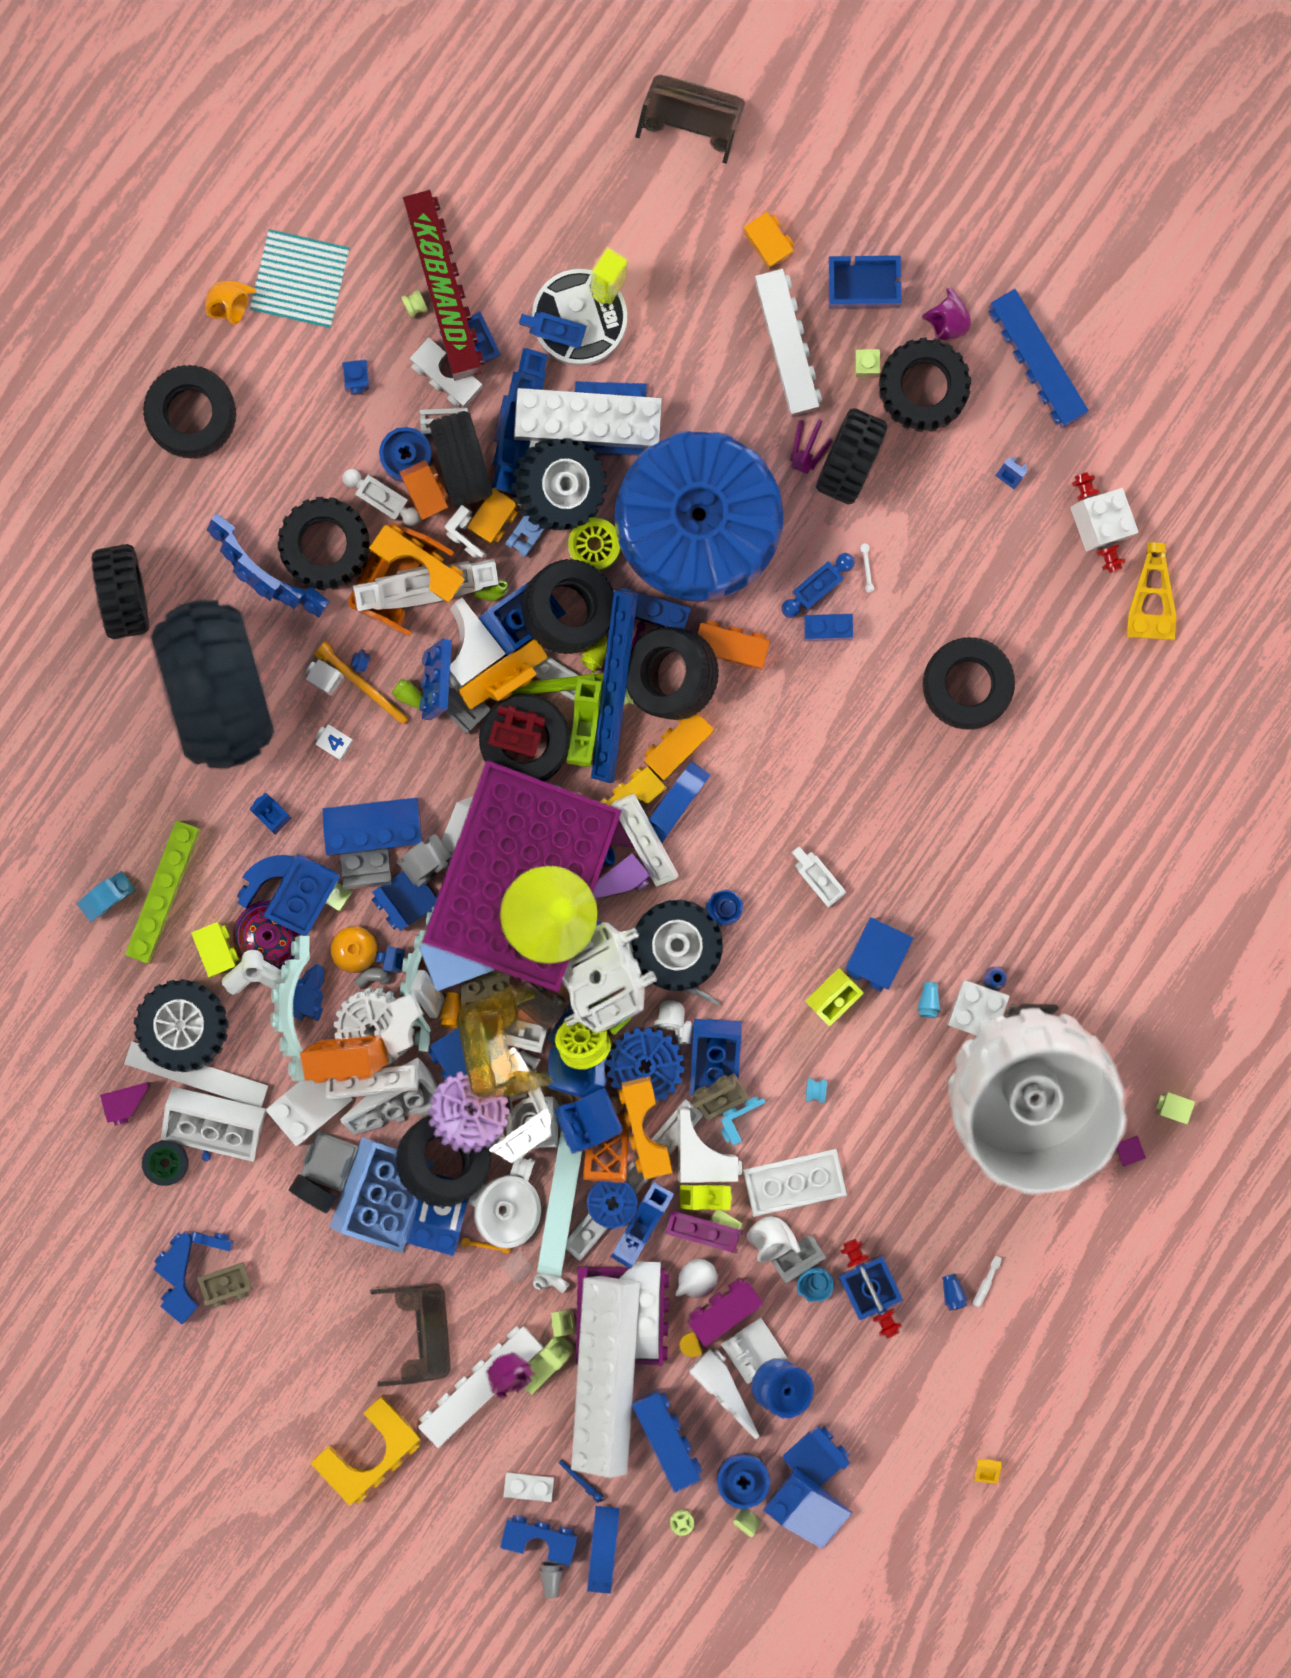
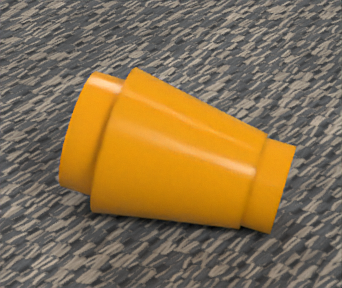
[439,992,463,1028]

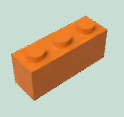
[698,620,770,670]

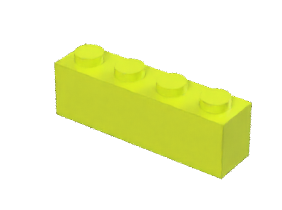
[590,248,628,305]

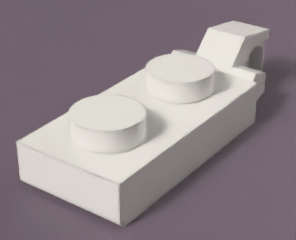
[791,846,847,908]

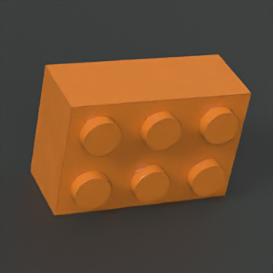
[300,1035,389,1083]

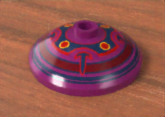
[233,900,303,970]

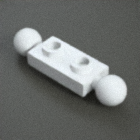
[342,469,421,527]

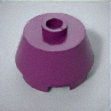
[486,1352,535,1400]

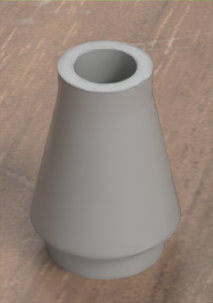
[539,1561,563,1598]

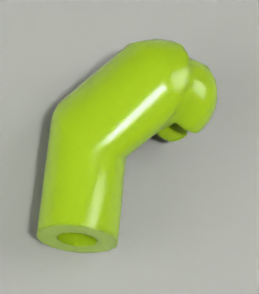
[473,580,508,602]

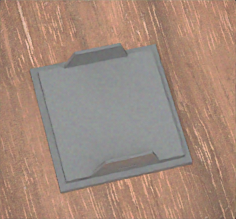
[300,1131,359,1192]

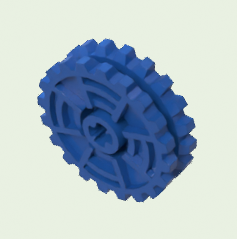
[606,1027,684,1103]

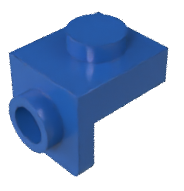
[249,793,292,835]

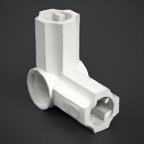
[222,950,285,995]

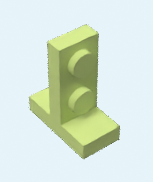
[525,1336,576,1395]

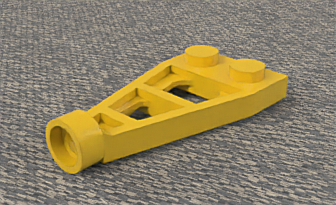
[1126,542,1176,640]

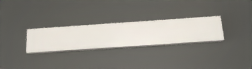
[566,1099,703,1261]

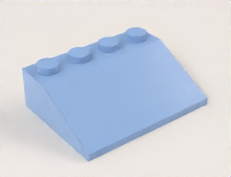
[329,1137,435,1253]

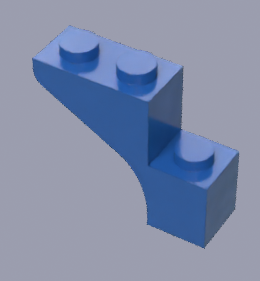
[154,1231,200,1324]

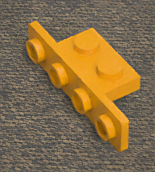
[458,639,547,709]

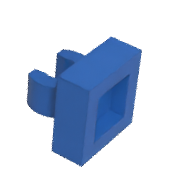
[995,456,1028,489]
[375,946,405,973]

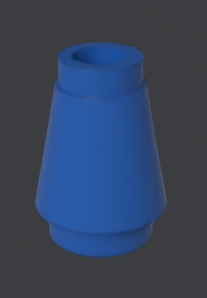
[983,966,1007,990]
[942,1274,968,1311]

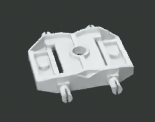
[562,922,656,1033]

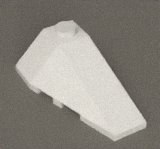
[341,1057,438,1135]
[689,1348,759,1439]

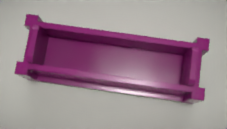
[665,1210,743,1254]

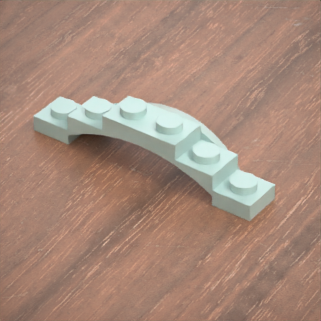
[400,907,434,1051]
[270,936,310,1082]

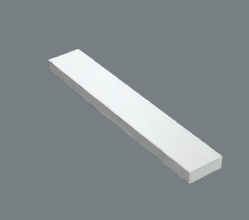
[124,1041,269,1108]

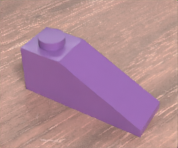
[593,853,650,899]

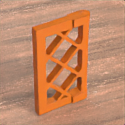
[583,1114,630,1183]

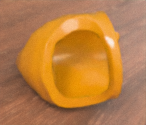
[205,281,257,325]

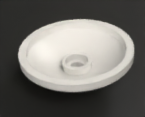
[475,1176,541,1248]

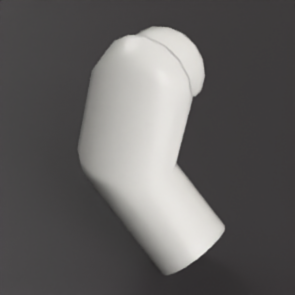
[533,1274,570,1294]

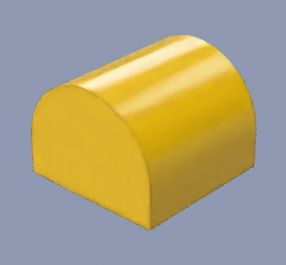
[680,1330,702,1357]

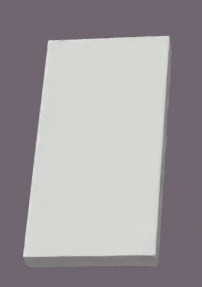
[743,1149,847,1217]

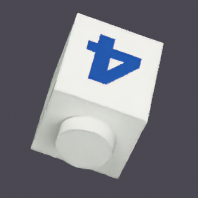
[315,724,354,761]

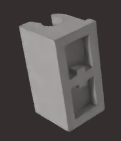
[771,1235,826,1283]

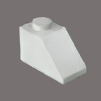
[305,659,344,696]

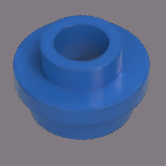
[351,649,370,673]

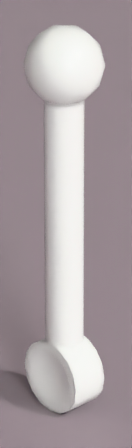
[860,543,874,593]

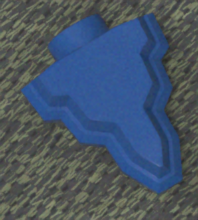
[293,964,325,1021]

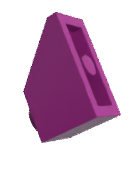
[100,1082,150,1126]

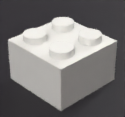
[946,980,1010,1036]

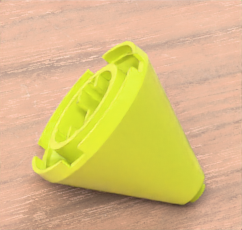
[500,866,597,963]

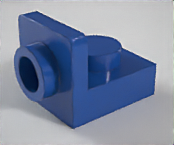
[342,360,370,395]

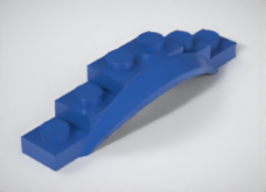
[492,348,548,494]
[206,513,329,618]

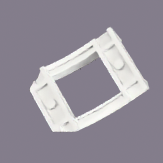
[475,1047,551,1162]

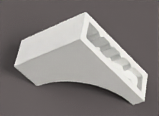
[449,598,506,692]
[677,1108,742,1183]

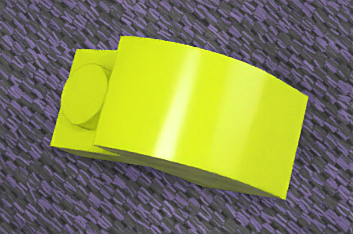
[680,1185,732,1210]

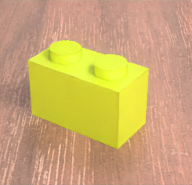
[191,922,239,977]
[805,968,864,1027]

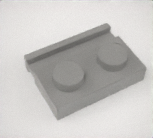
[444,687,490,734]
[340,849,392,890]

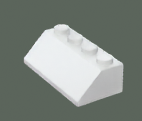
[161,1086,266,1162]

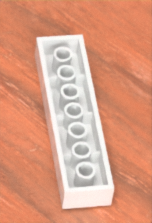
[571,1276,640,1478]

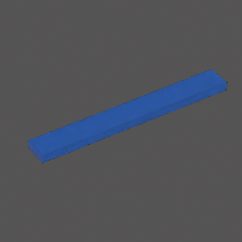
[591,590,638,783]

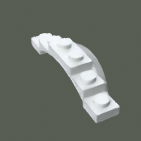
[353,559,499,611]

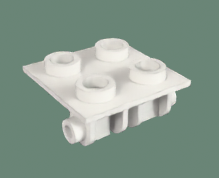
[721,1318,787,1384]

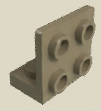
[461,970,510,1016]

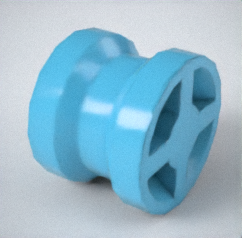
[805,1078,827,1103]

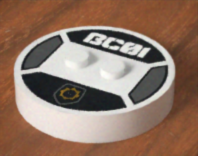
[532,269,627,367]

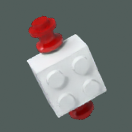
[1070,472,1139,573]

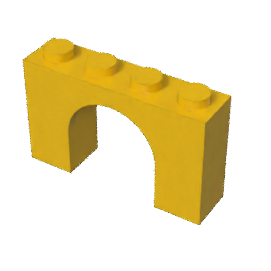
[310,1395,421,1506]

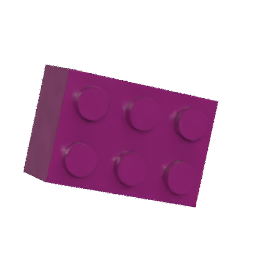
[687,1278,764,1347]

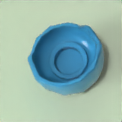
[797,1267,834,1302]

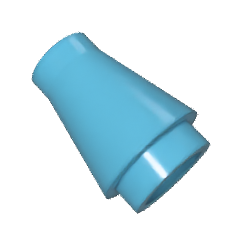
[917,982,941,1018]

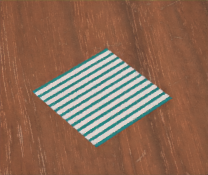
[250,229,349,328]

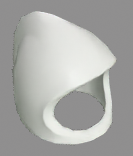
[746,1216,801,1263]
[675,1259,717,1298]

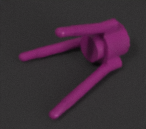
[790,419,832,474]

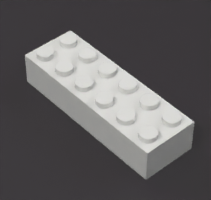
[514,388,662,449]

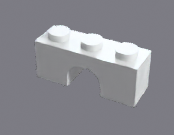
[410,337,483,408]

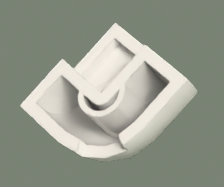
[507,1097,559,1149]

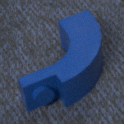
[649,761,711,843]
[237,855,295,908]
[610,1182,674,1269]
[587,1506,620,1594]

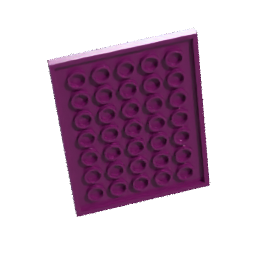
[421,761,622,992]

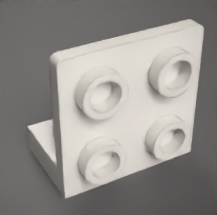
[444,505,488,559]

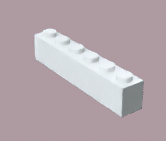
[755,269,822,417]
[418,1325,543,1448]

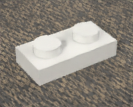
[503,1472,554,1502]

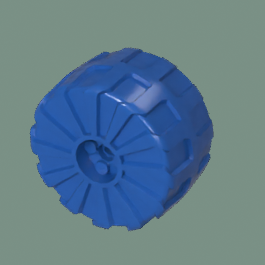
[615,430,783,602]

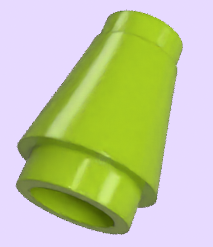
[391,678,423,710]

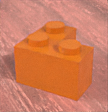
[400,460,449,520]

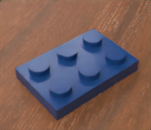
[419,638,452,721]
[264,853,340,936]

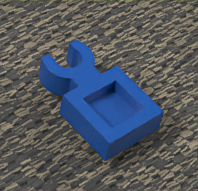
[190,1232,234,1251]

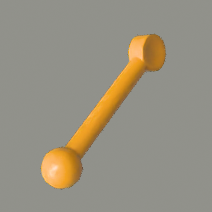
[461,1237,511,1254]

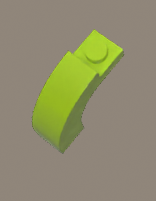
[567,679,602,767]

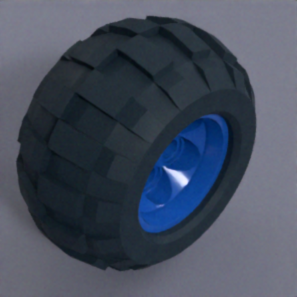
[151,600,274,769]

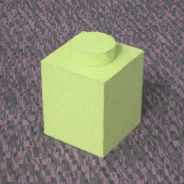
[855,349,880,378]
[1156,1092,1195,1124]

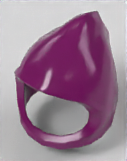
[921,288,971,340]

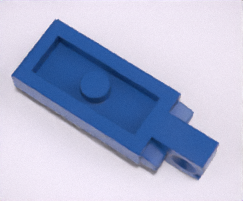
[519,312,587,350]

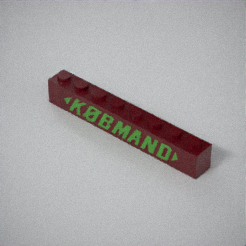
[403,190,485,381]

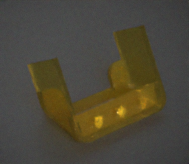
[457,985,553,1098]

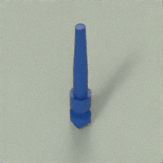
[558,1460,604,1503]

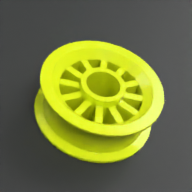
[568,517,621,571]
[555,1021,611,1069]

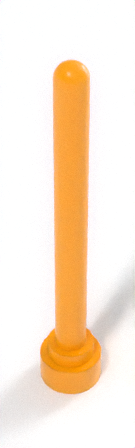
[313,641,408,724]

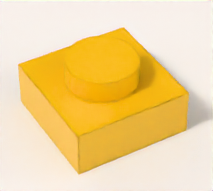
[974,1459,1002,1484]

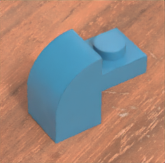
[77,871,136,923]

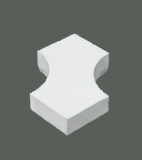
[380,992,423,1056]

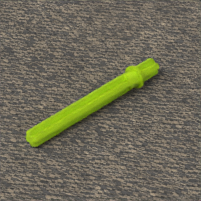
[489,671,604,699]

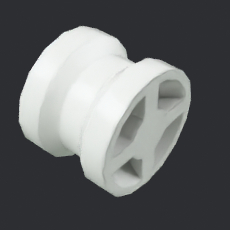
[510,1156,535,1181]

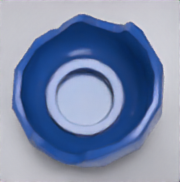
[706,890,744,926]

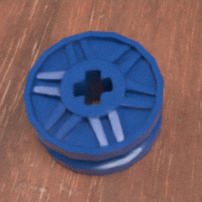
[587,1181,638,1229]

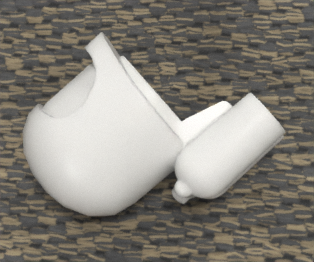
[654,1000,693,1046]

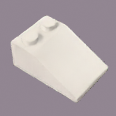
[266,1080,354,1147]

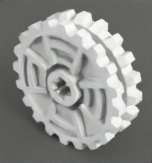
[334,988,414,1065]

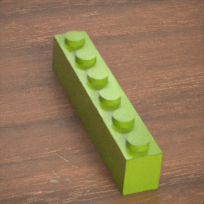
[125,820,201,964]

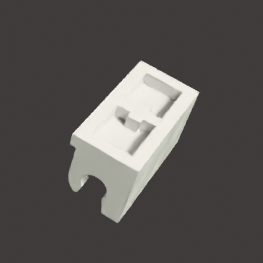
[494,1016,548,1053]

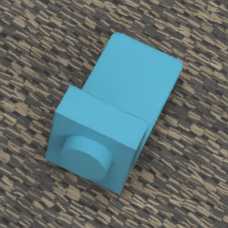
[720,1096,766,1146]

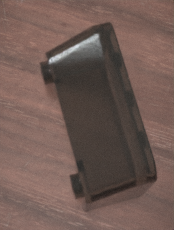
[635,75,745,164]
[370,1283,451,1387]

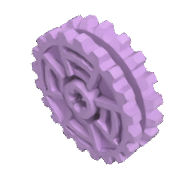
[428,1071,509,1153]

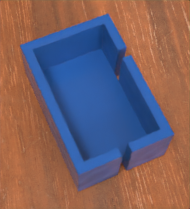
[828,255,901,309]

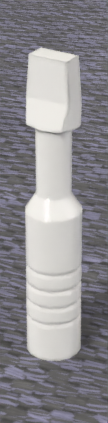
[972,1256,1002,1308]

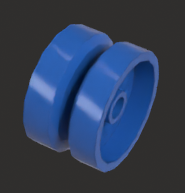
[379,427,433,483]
[751,1358,814,1419]
[717,1453,770,1509]

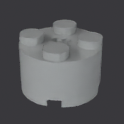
[397,834,452,887]

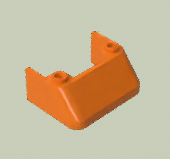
[348,523,454,637]

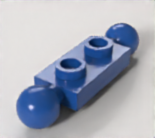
[781,553,855,618]

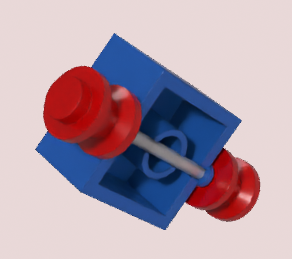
[838,1238,903,1339]

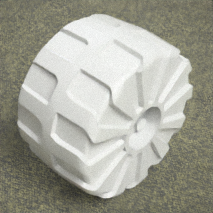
[948,1009,1126,1194]

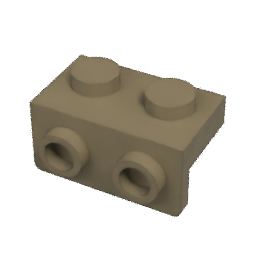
[692,1073,749,1121]
[197,1262,253,1309]

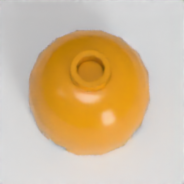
[331,926,378,973]

